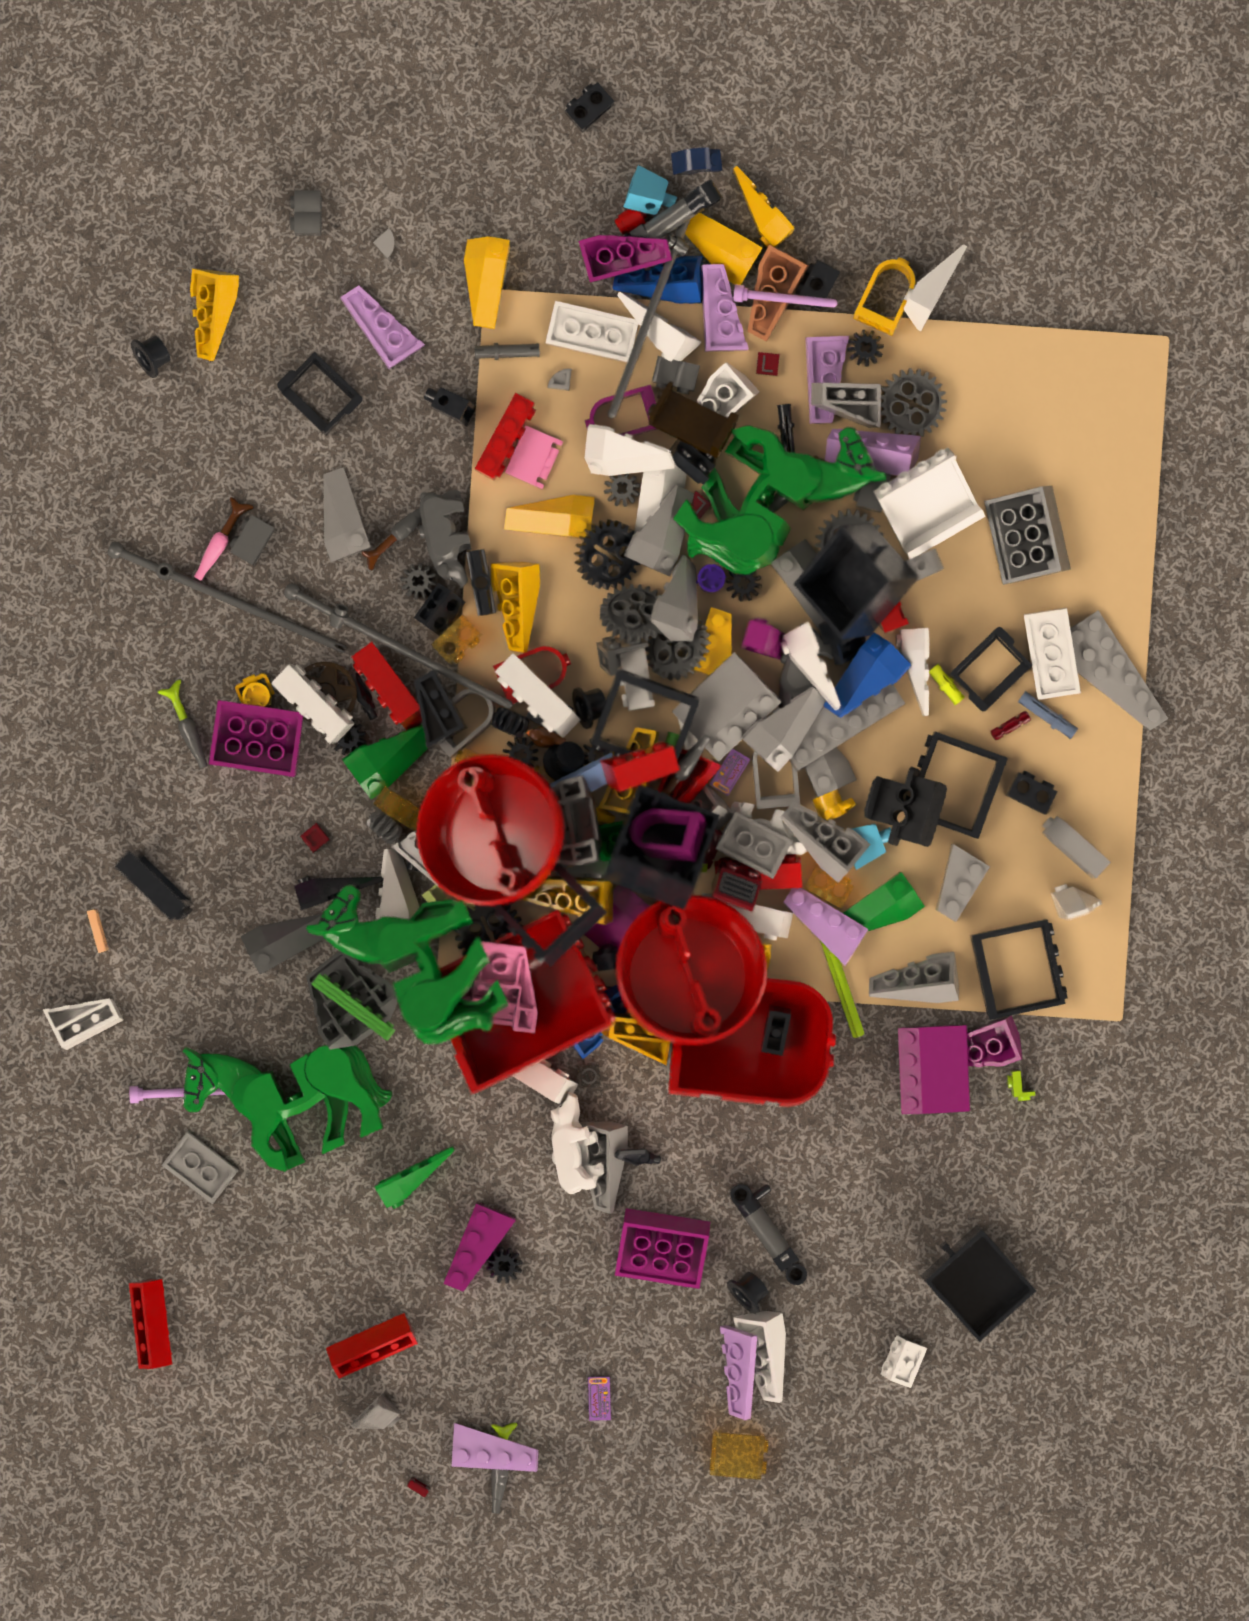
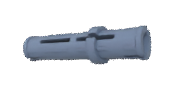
[1018,691,1078,739]

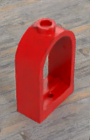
[493,646,571,705]

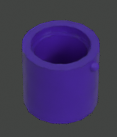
[696,564,727,593]

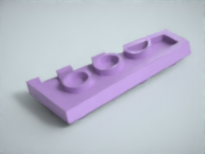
[805,336,849,424]

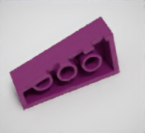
[740,617,785,660]
[443,1202,516,1292]

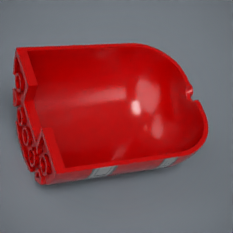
[668,978,836,1107]

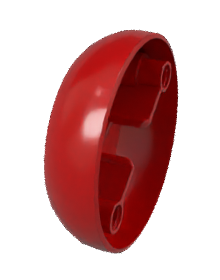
[416,754,564,906]
[616,895,767,1046]

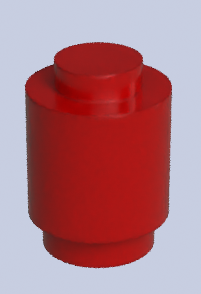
[614,209,647,235]

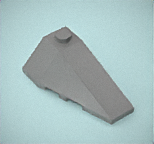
[804,747,856,797]

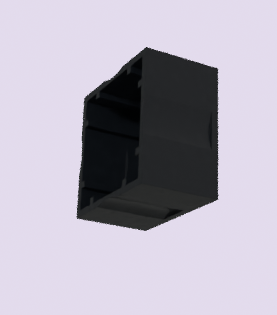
[603,784,720,910]

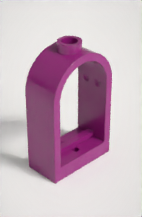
[585,384,657,436]
[628,809,707,861]

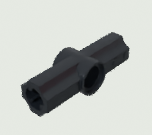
[466,549,496,616]

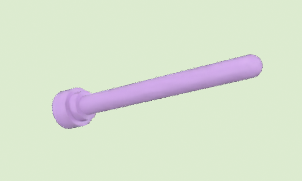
[734,284,837,308]
[129,1086,226,1103]

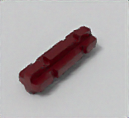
[991,711,1031,740]
[704,829,723,869]

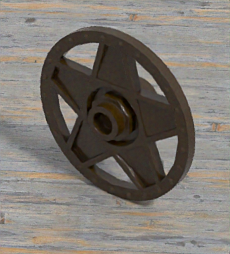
[294,661,357,723]

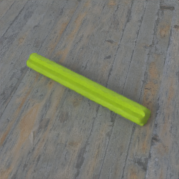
[820,941,864,1038]

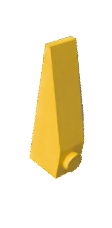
[733,166,795,248]
[464,236,510,329]
[504,495,595,539]

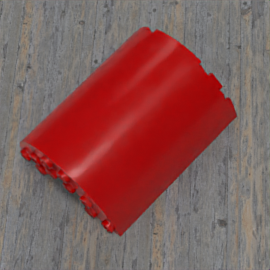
[440,909,616,1095]

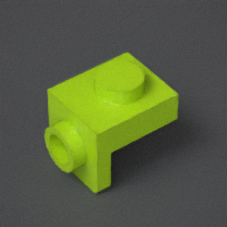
[1007,1070,1035,1101]

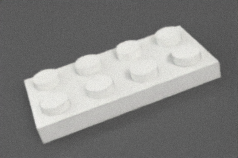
[546,301,638,362]
[1024,608,1081,700]

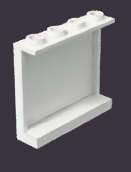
[873,448,985,558]

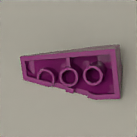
[579,235,673,283]
[967,1015,1022,1067]

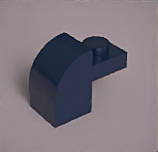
[671,147,722,175]

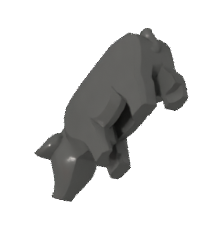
[419,490,471,588]
[779,623,833,709]

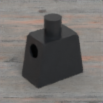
[424,387,476,427]

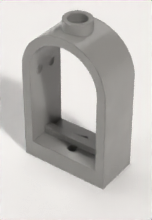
[905,548,944,581]
[439,689,496,758]
[752,751,800,809]
[1042,816,1111,878]

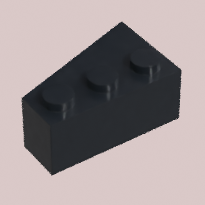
[414,670,468,749]

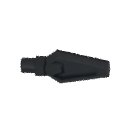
[351,672,378,720]
[615,1148,661,1166]

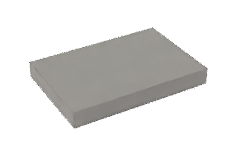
[715,810,793,879]
[162,1131,239,1204]

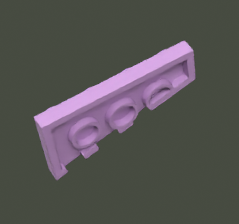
[701,264,749,352]
[340,285,425,369]
[783,888,868,966]
[720,1325,757,1420]
[452,1423,538,1472]

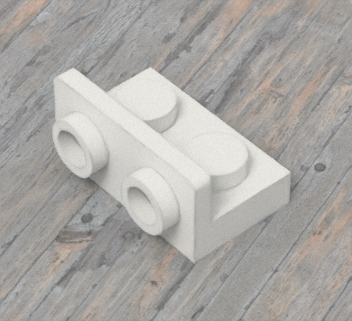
[881,1335,927,1388]

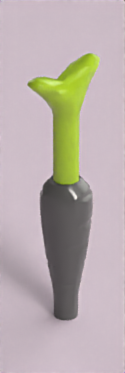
[158,680,208,769]
[491,1422,518,1514]

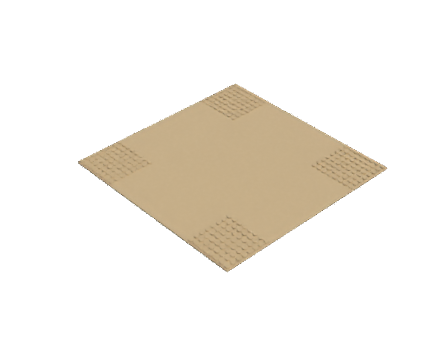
[438,290,1169,1021]

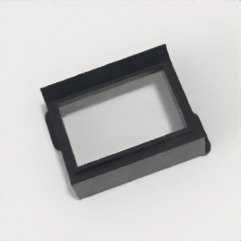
[277,352,363,436]
[949,627,1032,712]

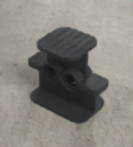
[864,767,947,847]

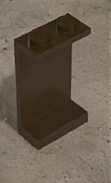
[647,381,739,459]

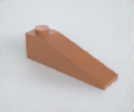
[748,245,810,342]

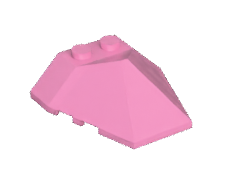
[461,941,538,1033]

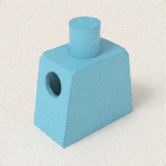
[623,165,677,215]
[851,824,891,869]

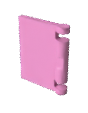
[505,426,563,489]

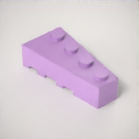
[825,429,921,475]

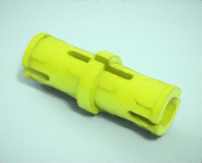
[929,663,965,706]

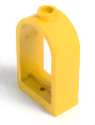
[853,257,915,336]

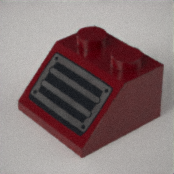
[712,861,762,912]

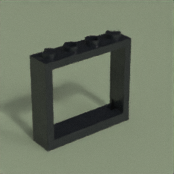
[591,668,700,760]
[904,732,1008,839]
[114,850,194,921]
[492,863,607,967]
[970,919,1068,1020]

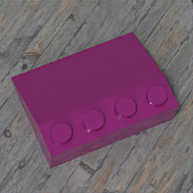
[209,700,303,777]
[585,885,650,949]
[898,1025,970,1114]
[615,1208,711,1289]

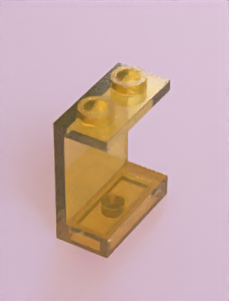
[709,1430,769,1480]

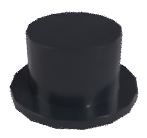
[131,335,170,378]
[572,687,606,729]
[543,741,585,781]
[727,1272,768,1314]

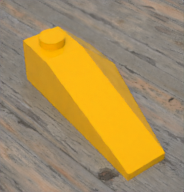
[685,213,762,285]
[190,268,239,361]
[491,562,540,653]

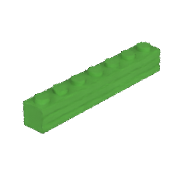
[312,974,396,1041]

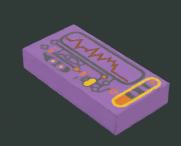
[709,749,751,796]
[588,1376,611,1421]

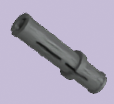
[475,343,540,360]

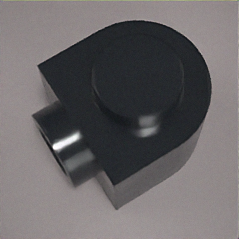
[592,944,618,971]

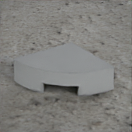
[373,228,395,259]
[548,369,572,391]

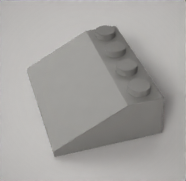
[672,652,781,762]

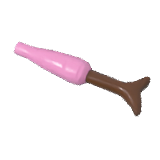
[194,497,254,581]

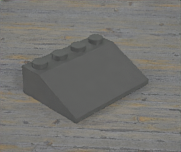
[984,485,1071,585]

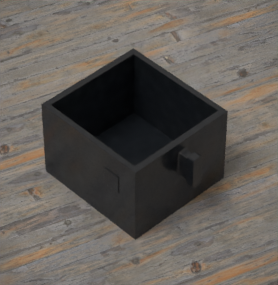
[793,523,919,639]
[920,1225,1036,1343]

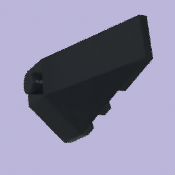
[294,876,384,910]

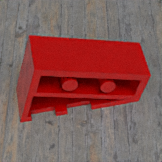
[600,742,680,792]

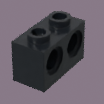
[565,82,615,133]
[414,583,466,637]
[1006,771,1058,815]

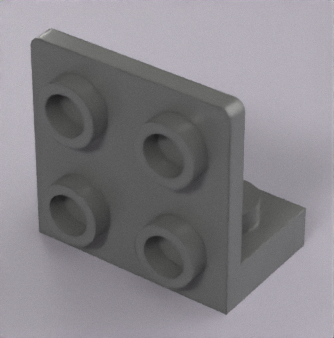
[596,636,648,676]

